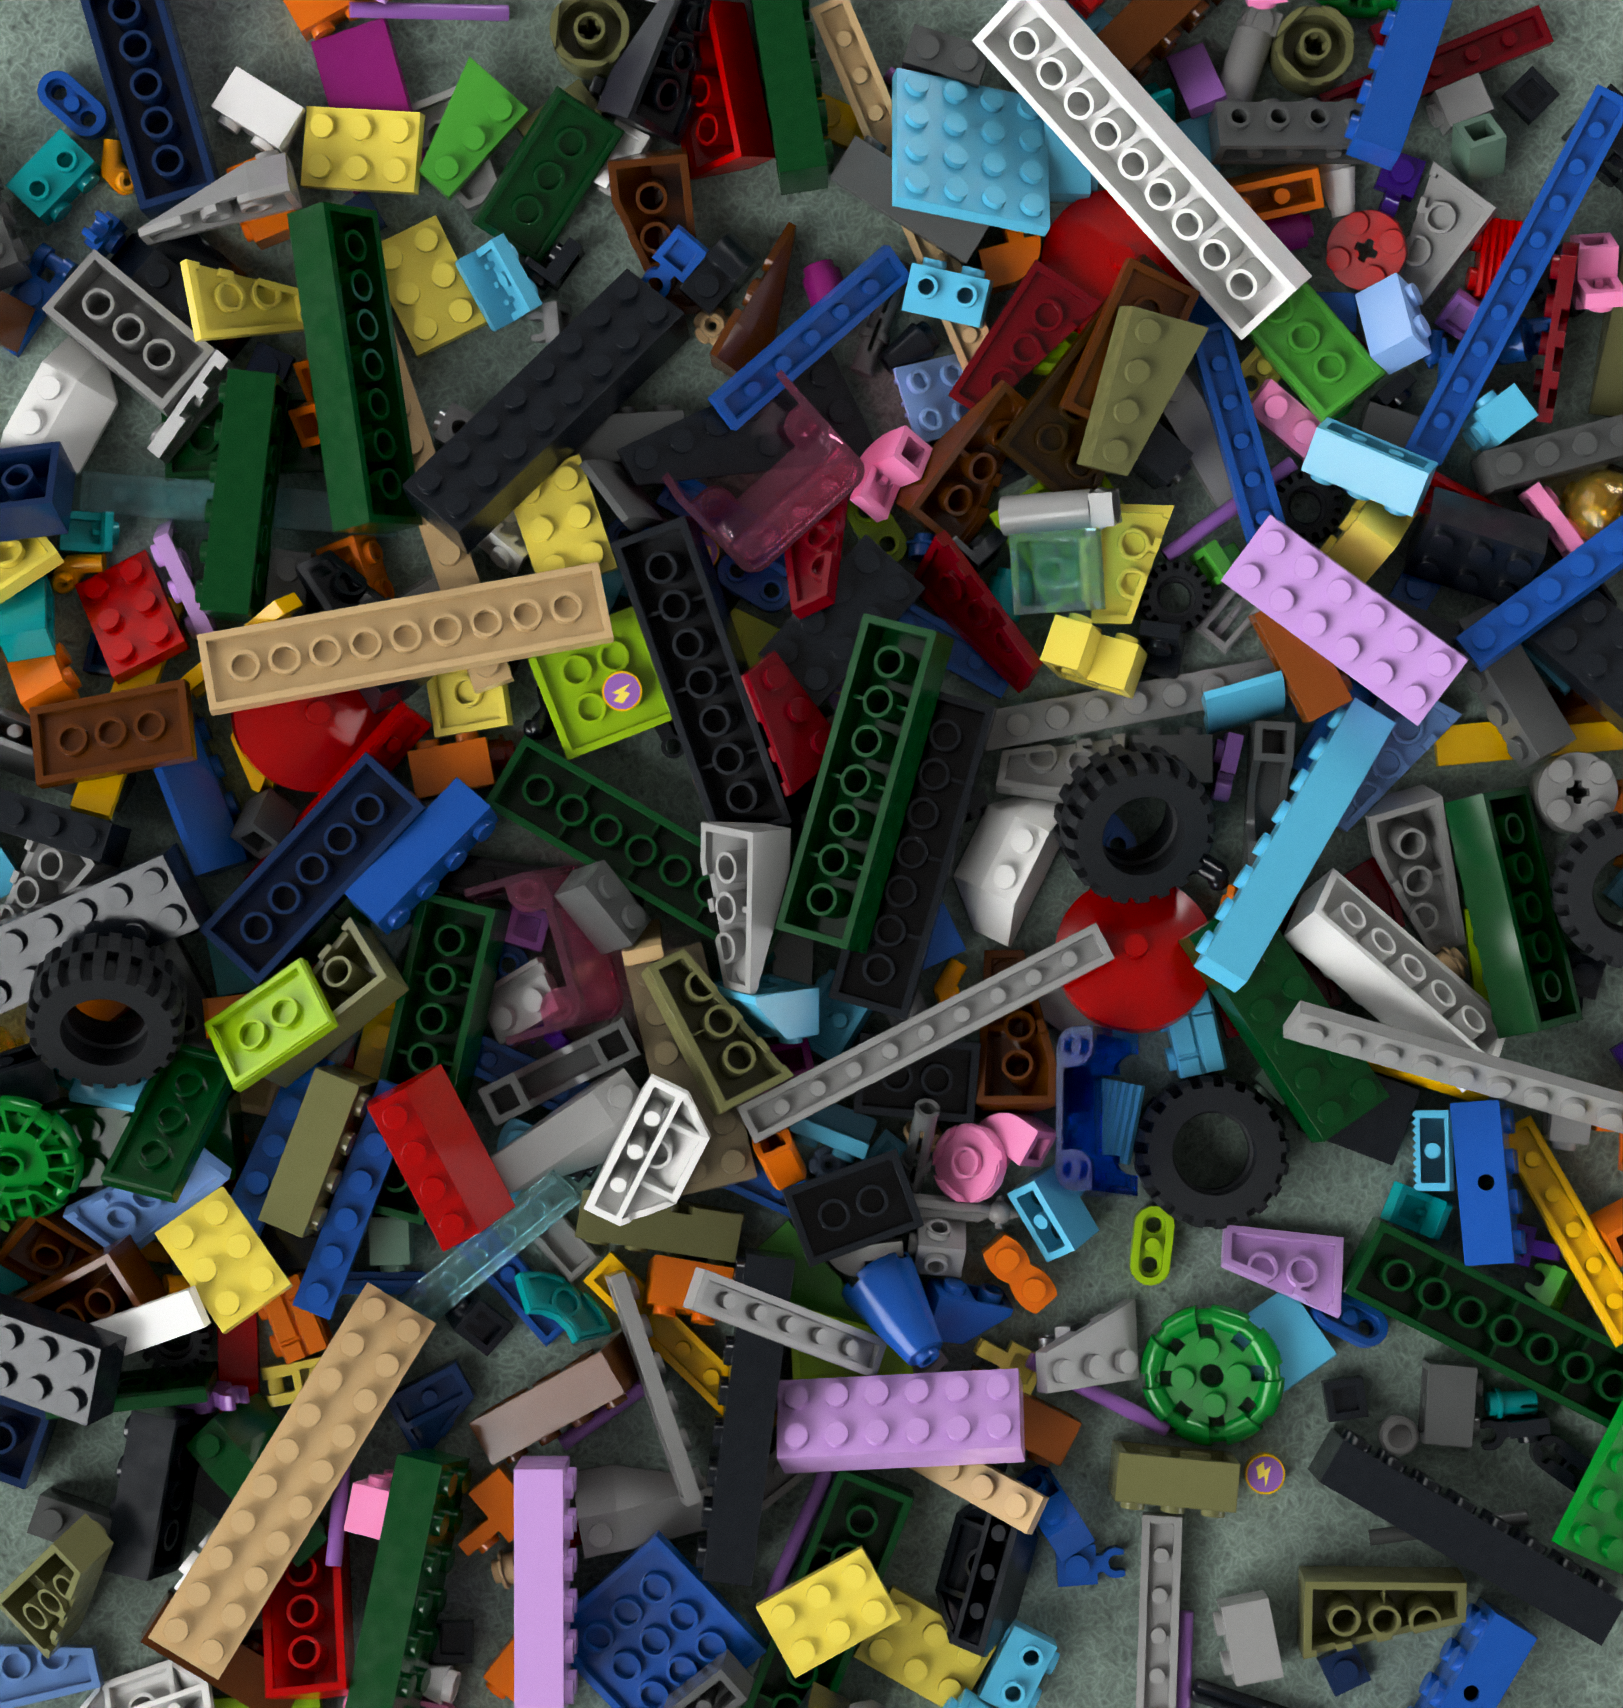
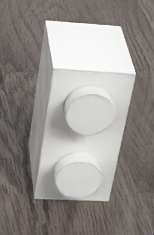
[211,66,306,154]

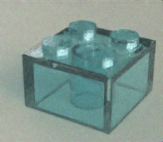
[1009,528,1106,615]

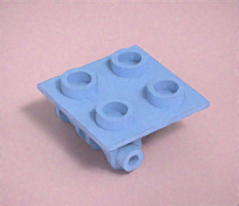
[893,354,969,445]

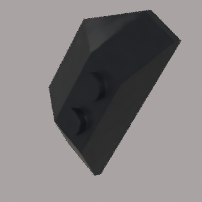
[109,232,252,362]
[935,1503,1038,1657]

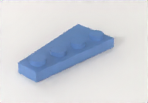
[1337,698,1463,832]
[63,1148,232,1250]
[0,1644,104,1708]

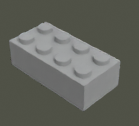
[41,249,216,417]

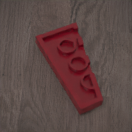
[1533,242,1580,423]
[948,260,1103,410]
[777,459,852,619]
[913,530,1043,693]

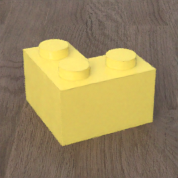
[1319,499,1418,583]
[1040,612,1148,699]

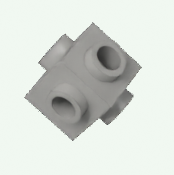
[906,1218,966,1278]

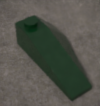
[184,1393,328,1568]

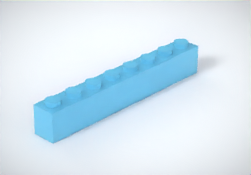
[1193,697,1396,993]

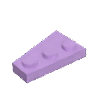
[150,519,219,640]
[1221,1225,1344,1319]

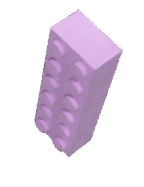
[1221,515,1469,726]
[777,1368,1025,1474]
[514,1456,578,1708]

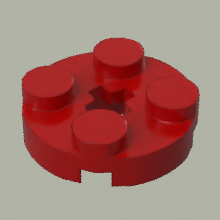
[1326,209,1408,290]

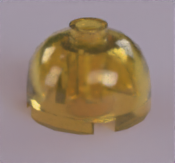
[1561,470,1623,543]

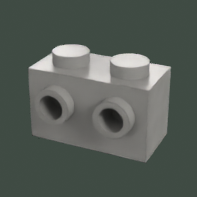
[1212,1590,1284,1686]

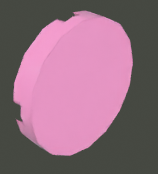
[932,1123,1007,1203]

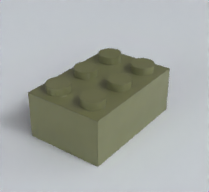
[1108,1440,1241,1518]

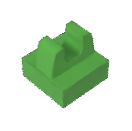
[1189,539,1241,590]
[1525,1263,1577,1312]

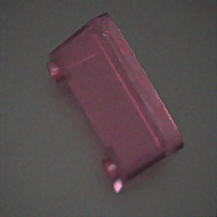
[662,370,865,573]
[464,865,624,1047]

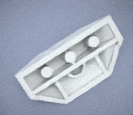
[0,336,119,475]
[953,796,1063,948]
[584,1073,711,1226]
[80,1659,215,1708]

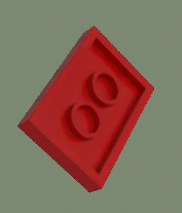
[75,550,190,685]

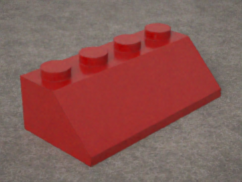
[681,0,775,180]
[367,1063,515,1252]
[262,1526,355,1699]

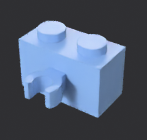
[1355,272,1432,375]

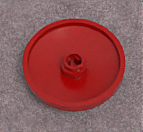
[1040,190,1195,334]
[231,689,391,792]
[1055,886,1208,1034]

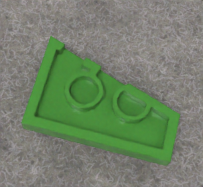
[419,56,530,201]

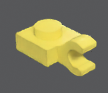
[973,1337,1037,1395]

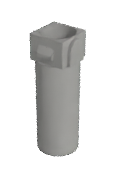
[1219,6,1283,102]
[998,487,1122,536]

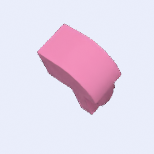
[1570,232,1623,313]
[849,425,933,523]
[979,1113,1059,1169]

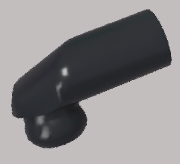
[523,686,555,740]
[1188,853,1230,891]

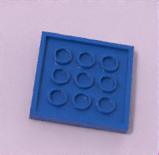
[570,1530,768,1708]

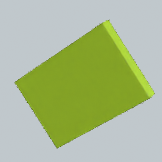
[204,957,339,1093]

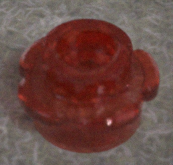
[488,734,515,771]

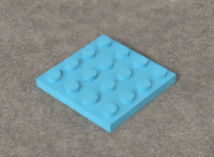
[892,68,1050,237]

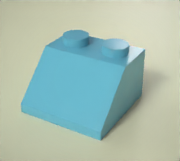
[713,974,819,1044]

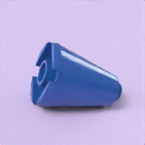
[841,1251,943,1368]

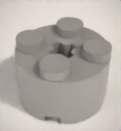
[1529,752,1618,833]

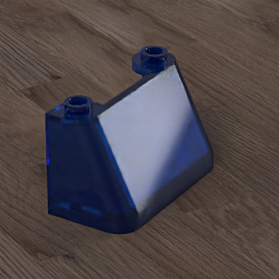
[1055,1025,1139,1197]

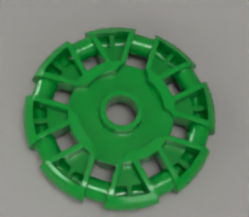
[0,1095,84,1221]
[1140,1304,1285,1446]

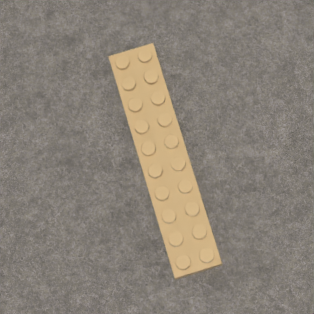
[197,562,614,716]
[148,1282,436,1680]

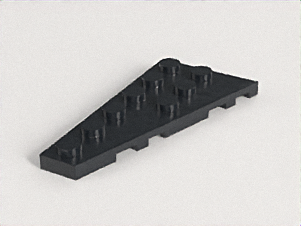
[617,350,874,487]

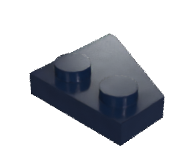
[387,1359,475,1450]

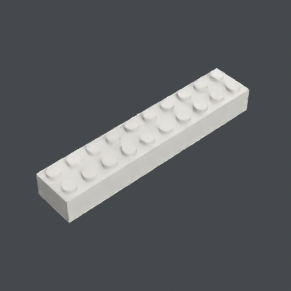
[972,0,1312,340]

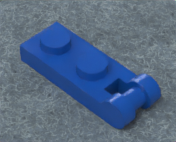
[3,242,78,358]

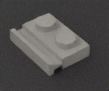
[487,957,568,1045]

